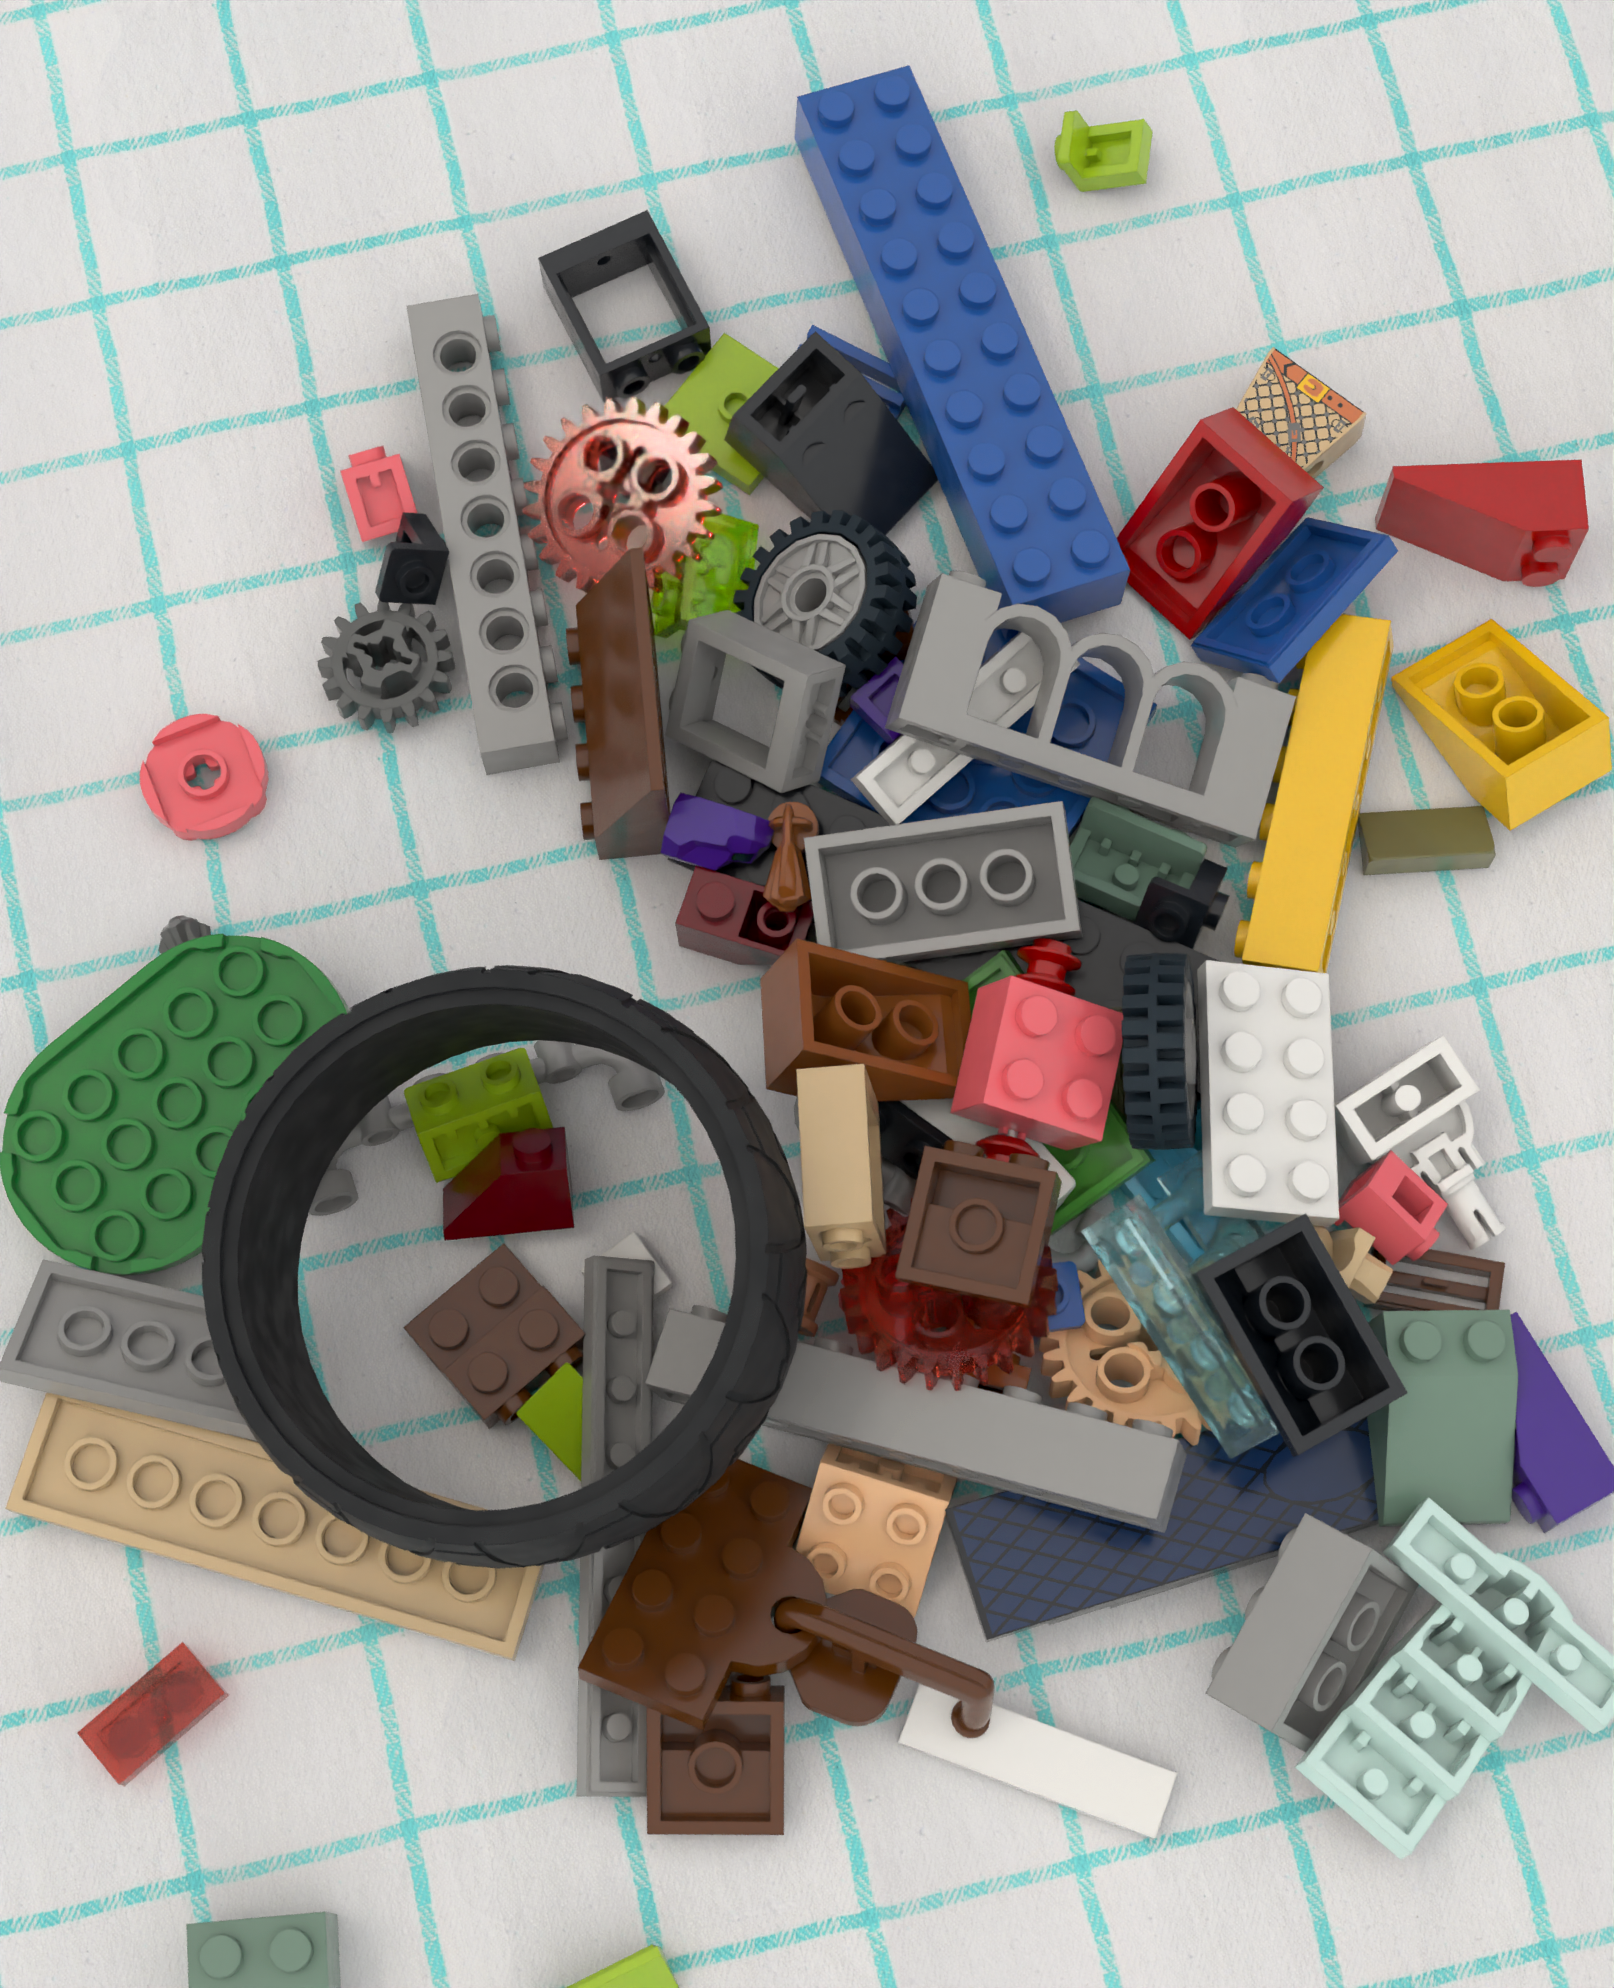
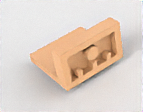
[795,1443,958,1618]

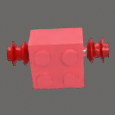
[950,938,1123,1162]

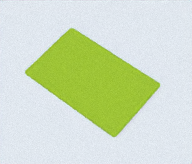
[516,1363,583,1481]

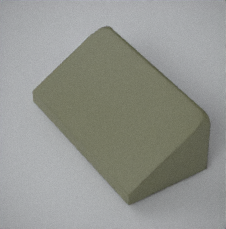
[1358,806,1496,875]

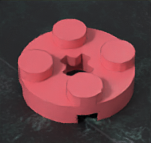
[140,714,269,841]

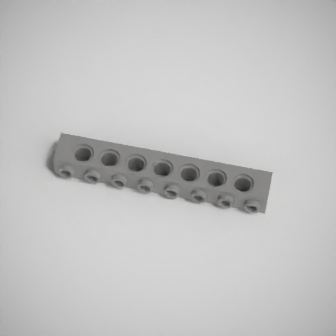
[407,294,568,775]

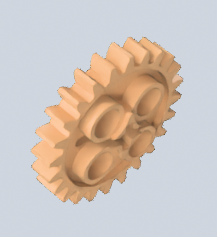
[1039,1252,1251,1446]

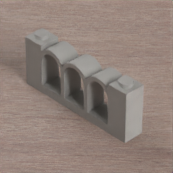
[885,570,1296,848]

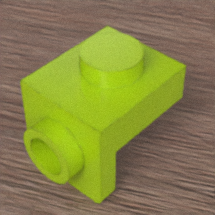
[1054,110,1153,192]

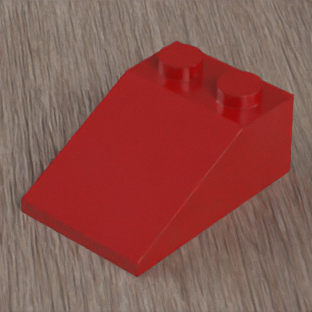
[1117,407,1324,640]
[1375,459,1589,587]

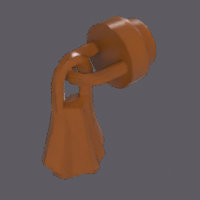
[763,802,819,913]

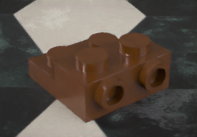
[895,1140,1062,1309]
[403,1243,586,1429]
[647,1673,785,1835]

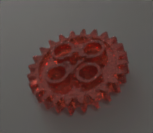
[523,396,723,594]
[840,1198,1058,1391]

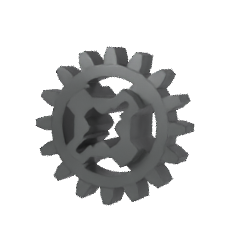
[318,600,455,733]

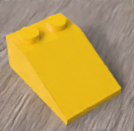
[1391,619,1612,831]

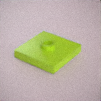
[652,333,779,495]

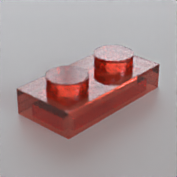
[77,1642,229,1786]

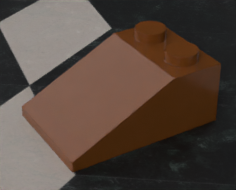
[760,938,971,1101]

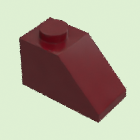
[443,1127,574,1241]

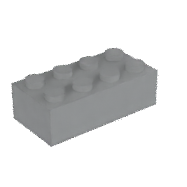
[804,801,1083,963]

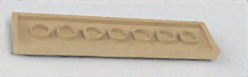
[5,1392,544,1661]

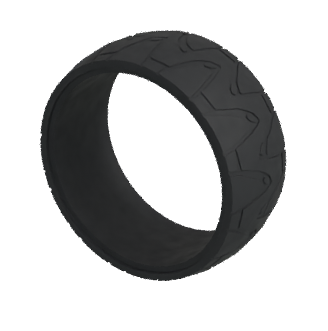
[202,965,807,1568]

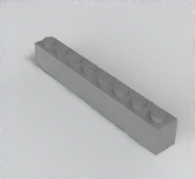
[645,1305,1187,1533]

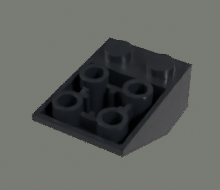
[724,331,938,535]

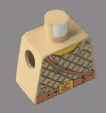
[1236,347,1366,479]

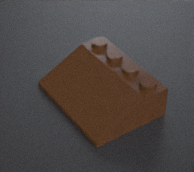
[566,548,670,860]

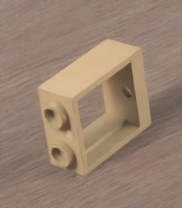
[797,1064,887,1269]

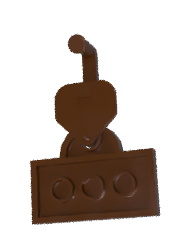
[578,1459,995,1739]

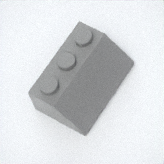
[1206,1513,1419,1752]

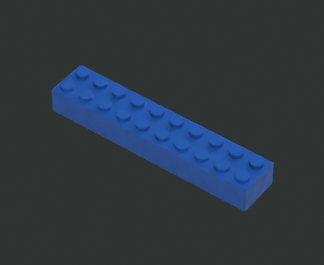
[794,65,1130,640]

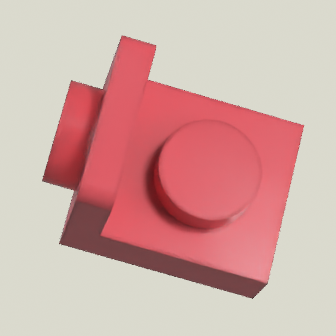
[340,446,417,542]

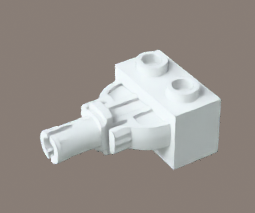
[1334,1035,1506,1250]

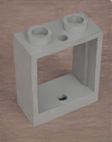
[665,610,846,793]

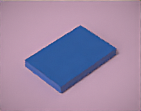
[1191,517,1398,683]

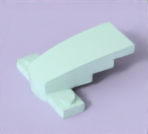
[1295,1497,1614,1860]

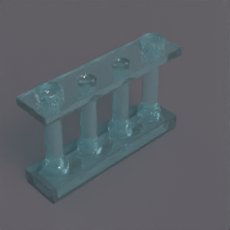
[1081,1150,1279,1459]

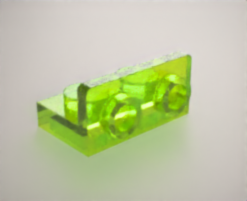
[651,505,759,638]

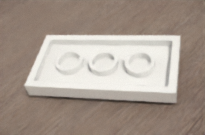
[1197,960,1339,1227]

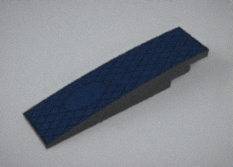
[945,1412,1379,1643]

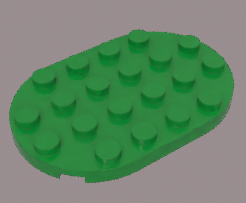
[0,934,350,1275]

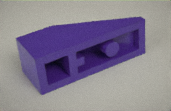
[1511,1311,1614,1534]

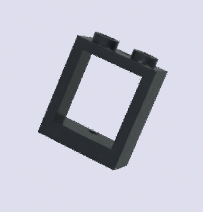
[538,210,711,403]

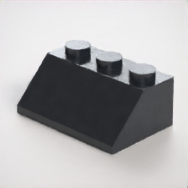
[1192,1213,1408,1457]

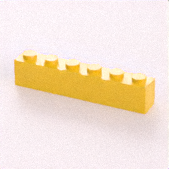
[1234,614,1394,973]

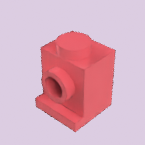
[1334,1150,1448,1265]

